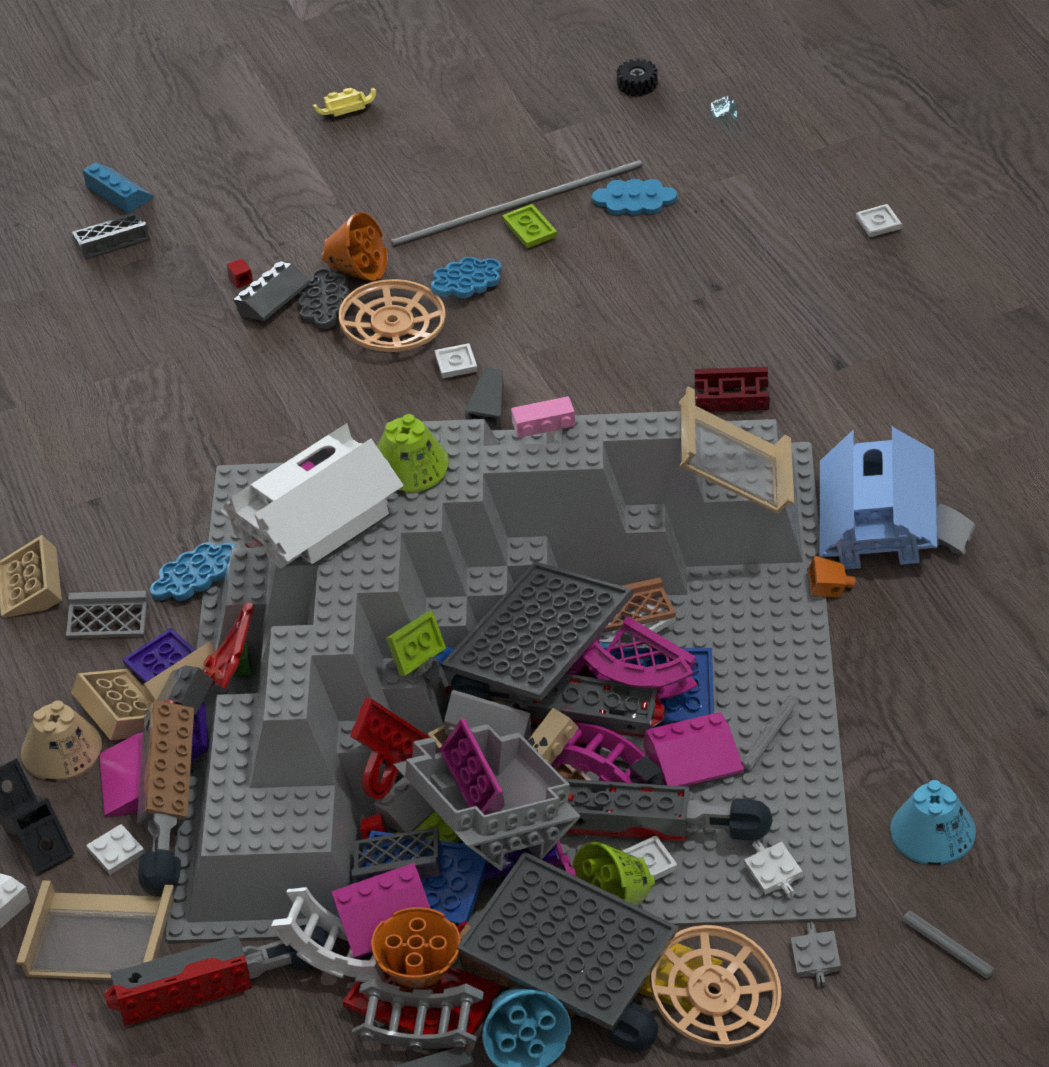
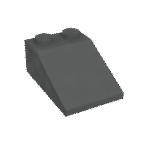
[157,665,214,715]

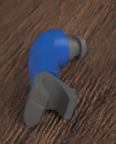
[413,645,454,687]

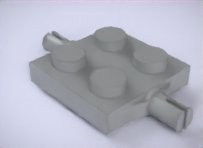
[791,922,841,988]

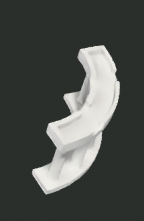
[271,887,385,982]

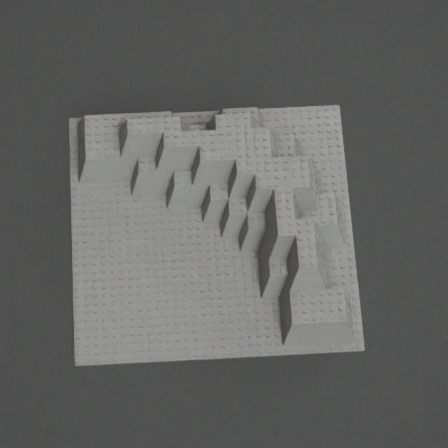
[166,411,856,943]

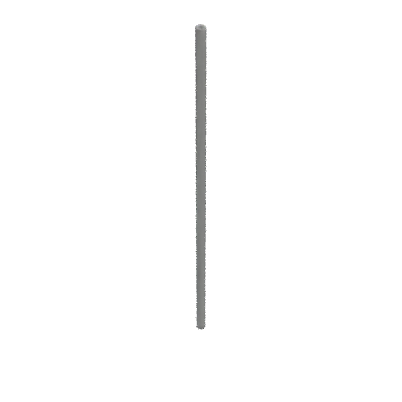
[391,160,643,246]

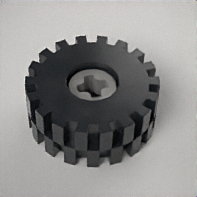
[617,59,658,96]

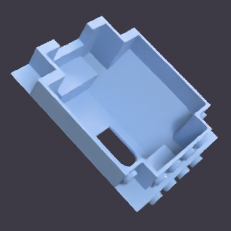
[819,426,939,569]

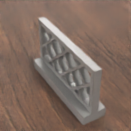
[66,591,149,639]

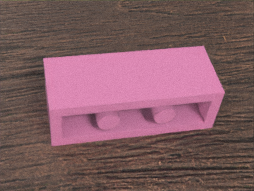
[511,396,575,438]

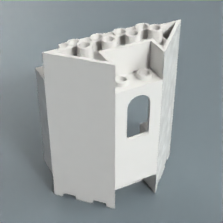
[219,423,404,569]

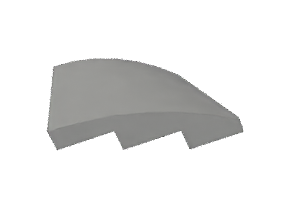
[937,504,976,555]

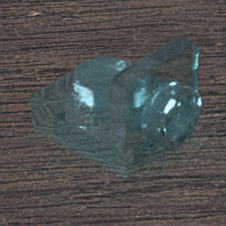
[711,96,738,118]

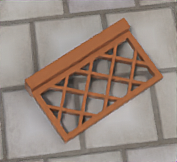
[602,577,676,633]

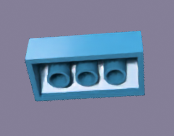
[83,163,154,214]

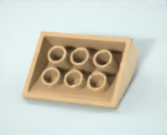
[0,535,62,618]
[71,669,152,740]

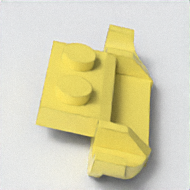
[312,88,376,117]

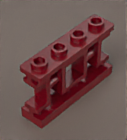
[694,367,770,412]

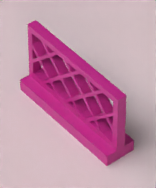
[606,616,696,700]

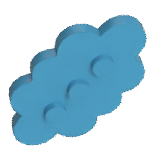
[592,179,677,216]
[431,257,502,298]
[150,542,236,601]

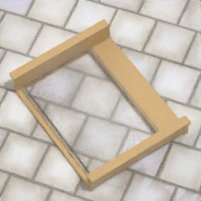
[679,386,794,514]
[16,880,174,981]

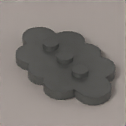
[298,267,350,329]

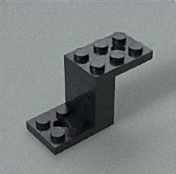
[0,758,75,873]

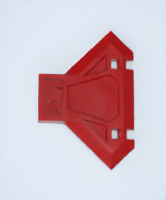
[203,601,255,689]

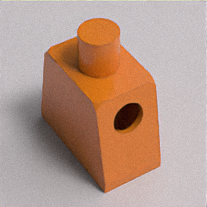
[808,556,855,597]

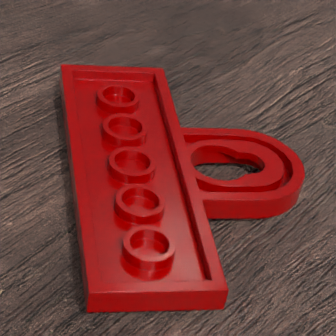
[350,697,436,800]

